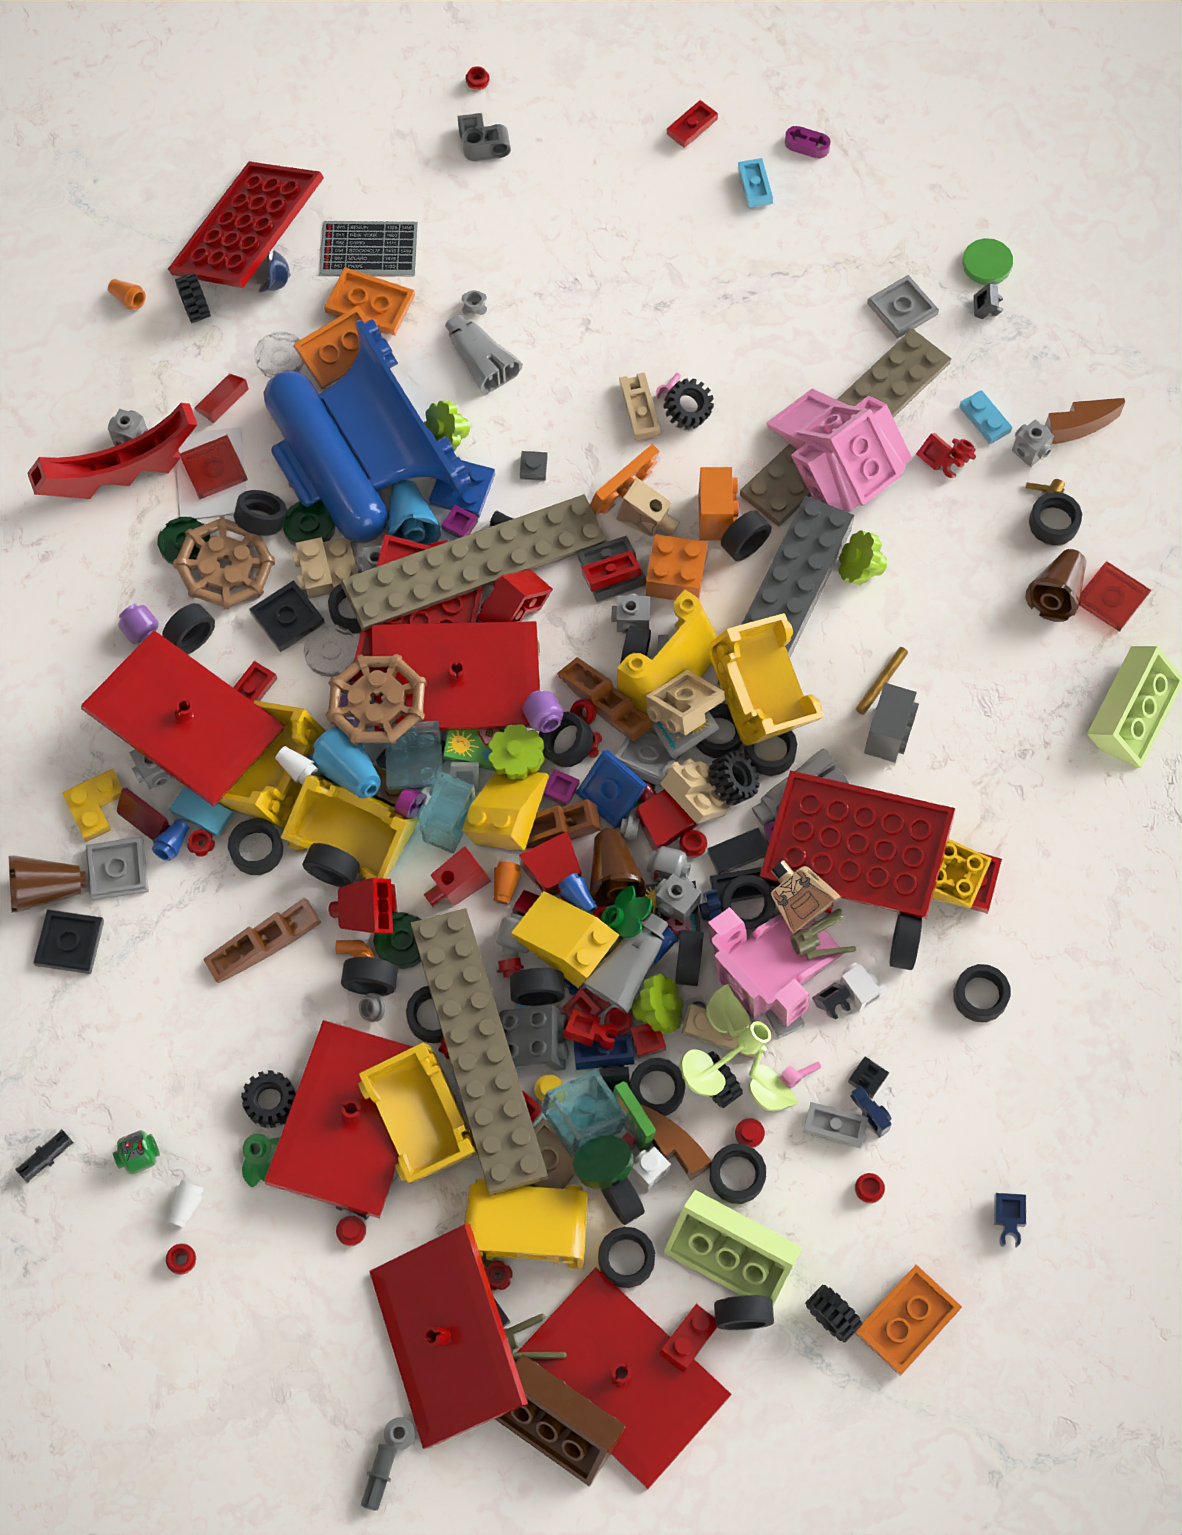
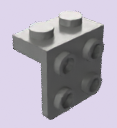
[499,1004,569,1071]

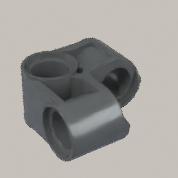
[457,113,511,161]

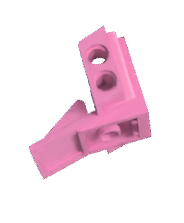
[766,388,912,512]
[708,908,843,1027]

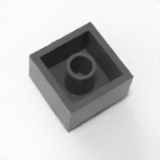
[864,683,919,763]

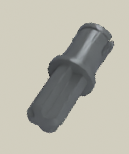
[361,1444,398,1511]

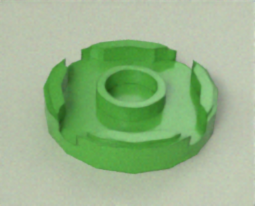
[962,238,1013,285]

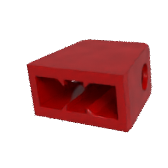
[635,782,699,851]
[519,832,582,903]
[423,846,491,908]
[328,878,393,934]

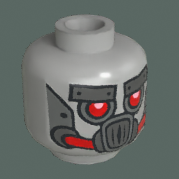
[647,846,691,883]

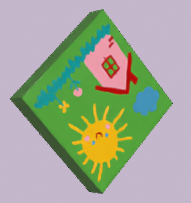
[442,729,504,771]
[610,1081,656,1153]

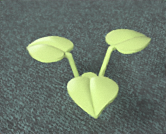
[681,984,799,1111]

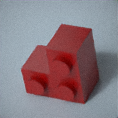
[477,569,553,623]

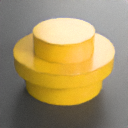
[534,1074,564,1104]

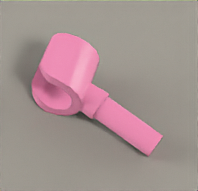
[656,373,681,402]
[780,1062,821,1088]

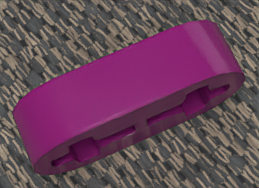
[785,126,831,159]
[394,789,427,818]

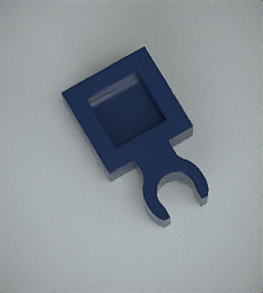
[699,889,722,922]
[850,1086,892,1138]
[994,1193,1026,1248]

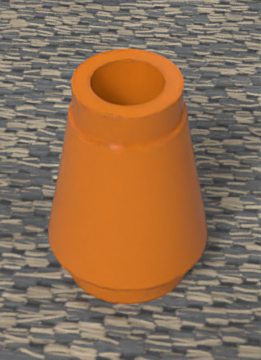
[108,279,146,309]
[493,861,522,904]

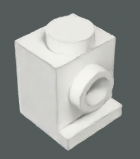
[840,963,886,1012]
[630,1147,671,1192]

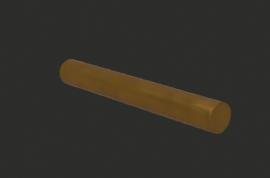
[856,647,908,715]

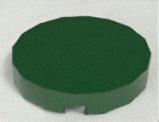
[283,501,336,547]
[157,517,211,565]
[373,912,422,969]
[573,1135,634,1189]

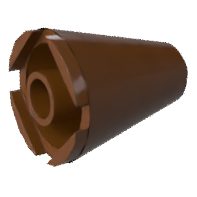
[1025,549,1087,622]
[589,828,647,907]
[8,855,86,913]

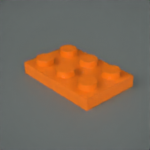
[324,267,415,336]
[293,305,368,390]
[589,443,660,516]
[855,1264,962,1376]

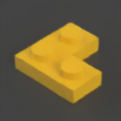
[62,768,123,842]

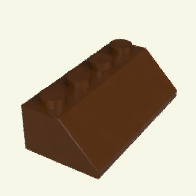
[495,1354,626,1487]

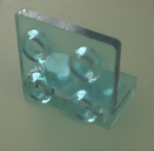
[383,721,443,790]

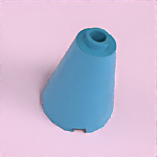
[387,480,441,545]
[309,727,381,799]

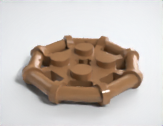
[173,516,275,610]
[326,654,427,745]

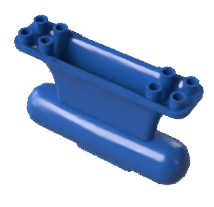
[263,318,472,543]

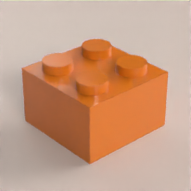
[698,467,739,540]
[646,534,708,600]

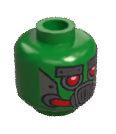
[113,1130,160,1174]

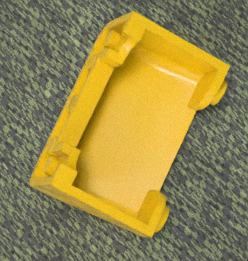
[617,589,717,716]
[709,613,824,746]
[218,700,326,827]
[281,775,419,880]
[358,1042,478,1184]
[464,1179,589,1269]

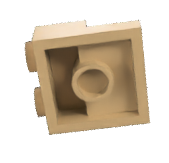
[292,537,358,599]
[646,670,725,735]
[660,759,730,823]

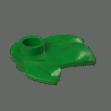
[602,885,652,938]
[242,1134,280,1187]

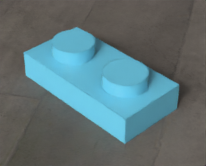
[738,158,773,208]
[959,390,1012,444]

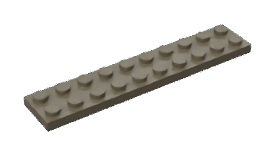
[740,328,951,527]
[341,494,607,631]
[411,908,548,1196]

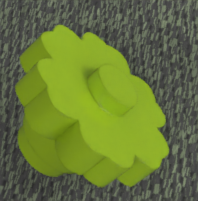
[424,400,470,452]
[838,530,888,585]
[489,724,544,780]
[632,974,684,1034]

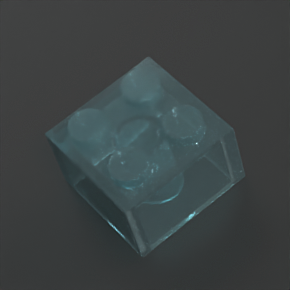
[417,772,476,854]
[541,1069,627,1157]

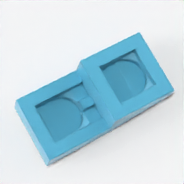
[169,787,234,837]

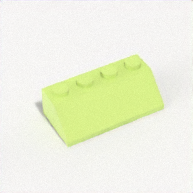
[1087,646,1182,768]
[663,1190,803,1306]

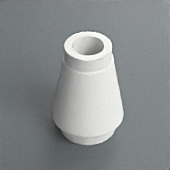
[275,746,318,785]
[168,1180,204,1227]

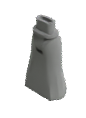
[445,315,523,394]
[752,749,849,826]
[583,913,668,1013]

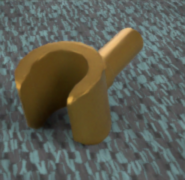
[1026,479,1065,493]

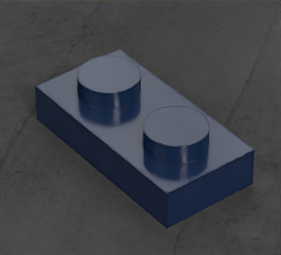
[573,1034,634,1070]

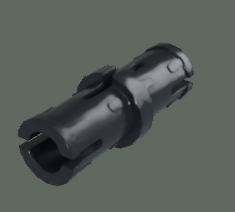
[15,1129,74,1183]

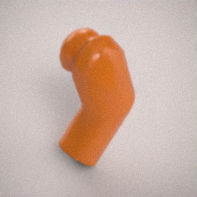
[336,940,374,958]

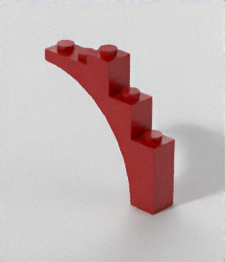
[27,402,198,499]

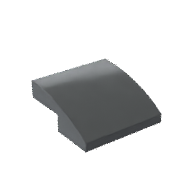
[577,535,646,602]

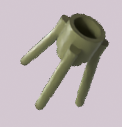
[790,909,856,960]
[504,1313,566,1360]

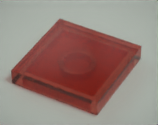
[180,435,248,500]
[1079,561,1151,632]

